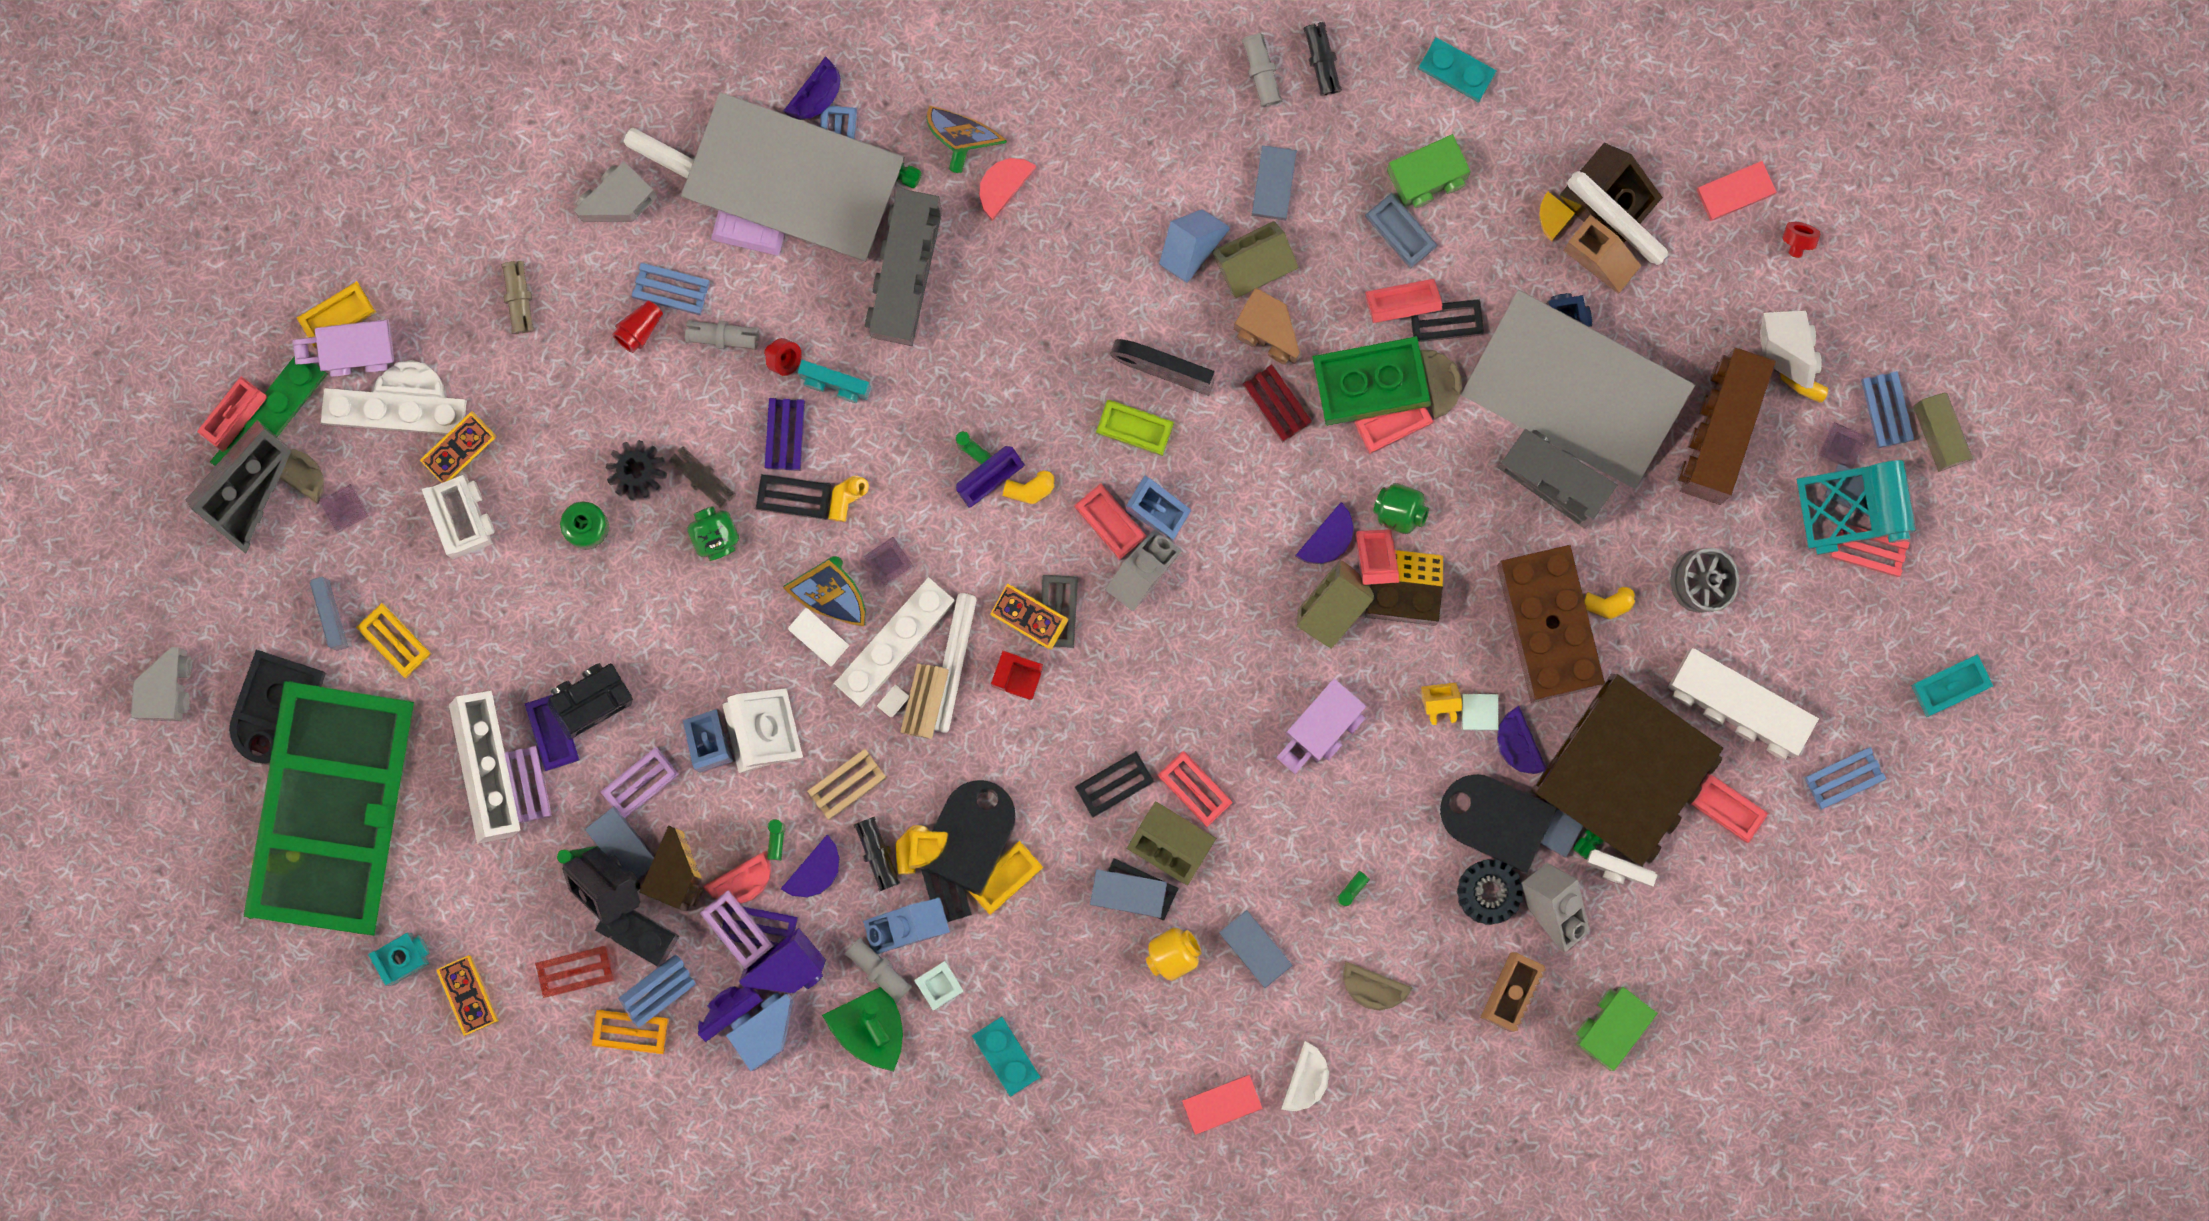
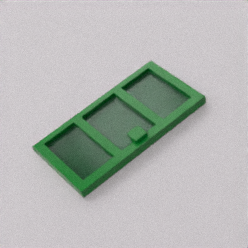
[243,681,414,936]

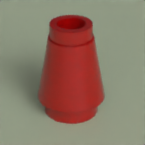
[612,300,663,353]

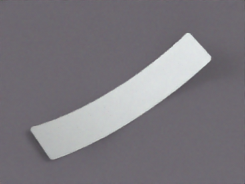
[788,608,909,717]

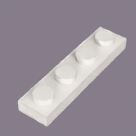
[321,388,467,435]
[834,577,955,708]

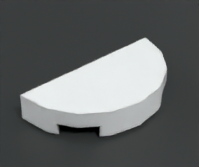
[373,360,445,398]
[1281,1041,1329,1111]

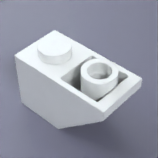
[1760,311,1822,388]

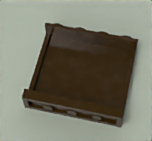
[1530,673,1724,867]

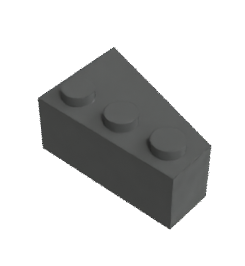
[185,420,291,554]
[1498,429,1618,529]

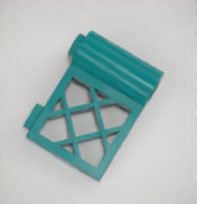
[1796,460,1916,555]

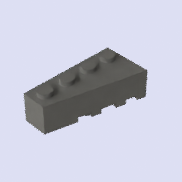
[865,188,943,347]

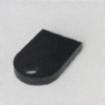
[1110,339,1215,396]
[229,649,326,765]
[1440,774,1557,874]
[920,780,1015,896]

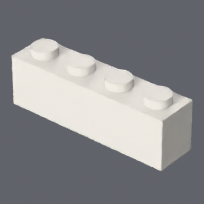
[1667,648,1819,760]
[449,691,520,844]

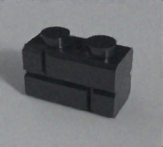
[547,663,633,740]
[562,847,641,925]
[595,909,680,967]

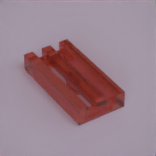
[535,946,614,998]

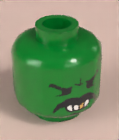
[1373,483,1429,534]
[560,501,609,550]
[687,506,739,561]

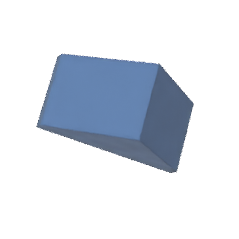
[1159,209,1230,283]
[1126,475,1191,540]
[683,709,734,773]

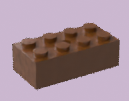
[1677,347,1776,505]
[1497,545,1605,703]

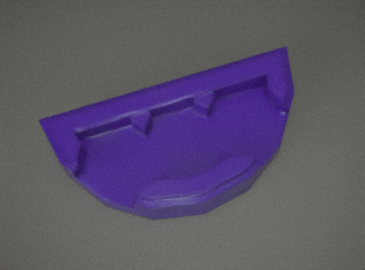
[783,56,841,120]
[1295,502,1354,564]
[1497,706,1546,774]
[781,835,840,898]
[698,986,763,1042]

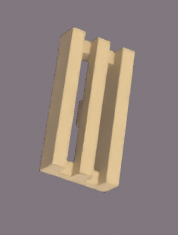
[900,664,949,739]
[807,749,886,820]

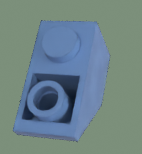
[863,898,950,954]
[726,992,793,1071]

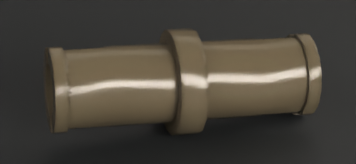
[501,261,534,334]

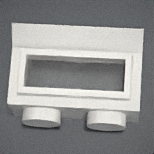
[421,475,495,559]

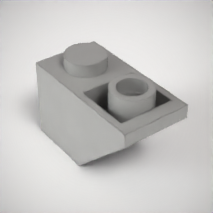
[574,161,657,222]
[1105,530,1182,611]
[131,647,192,722]
[1522,863,1590,952]

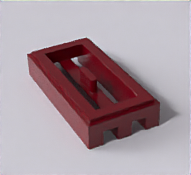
[1243,364,1312,443]

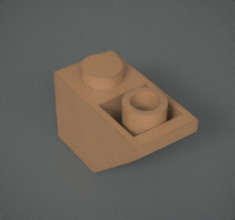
[1563,215,1641,294]
[1234,287,1300,365]

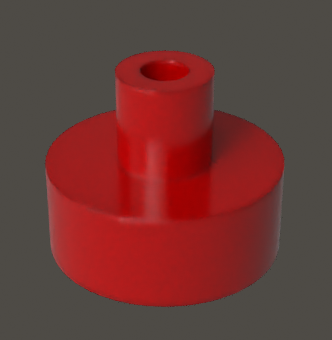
[1782,222,1821,258]
[764,338,802,376]

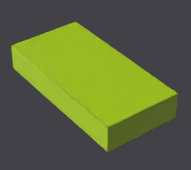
[1096,399,1174,456]

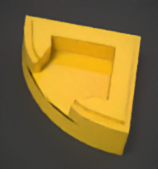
[1539,191,1575,242]
[909,830,948,868]

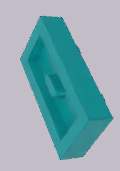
[1418,37,1497,103]
[798,360,871,403]
[1911,654,1993,717]
[972,1016,1041,1097]

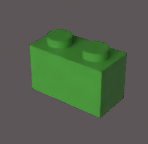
[1387,134,1471,208]
[1576,987,1658,1071]

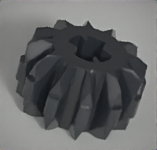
[606,440,667,501]

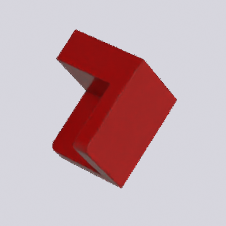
[991,650,1044,700]

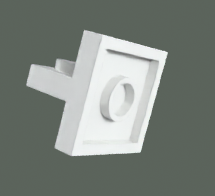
[722,688,803,773]

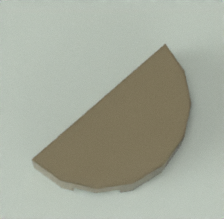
[1420,350,1462,419]
[280,449,324,504]
[1343,961,1413,1011]

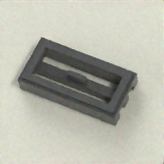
[1038,575,1078,648]

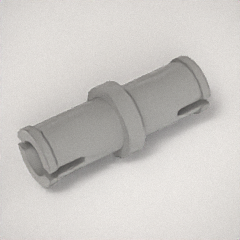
[1242,33,1283,107]
[685,320,759,350]
[845,937,912,1003]

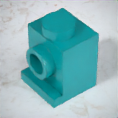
[368,932,430,986]

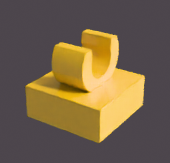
[1421,683,1462,725]

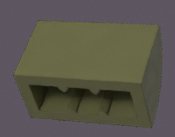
[1212,221,1299,298]
[1913,393,1973,472]
[1297,559,1374,649]
[1126,801,1217,886]

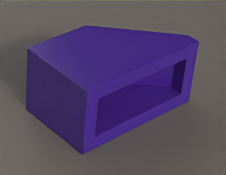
[739,928,826,993]

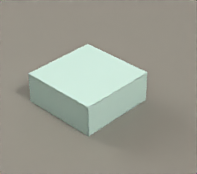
[1462,694,1498,731]
[914,961,964,1011]

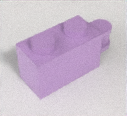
[292,319,394,377]
[1277,679,1367,774]

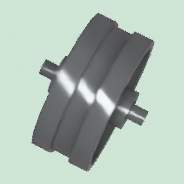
[1670,547,1740,613]

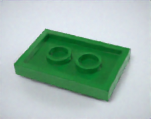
[1312,336,1431,426]

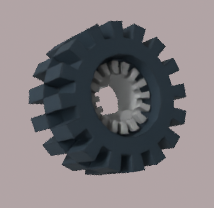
[1457,859,1524,925]

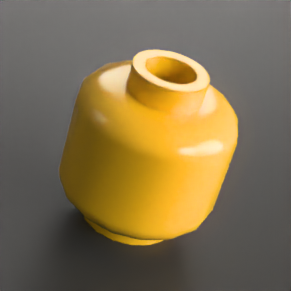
[1146,927,1202,981]

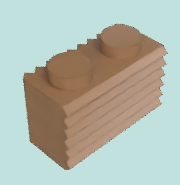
[1480,952,1546,1032]

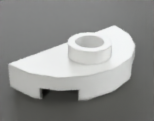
[1587,849,1657,887]

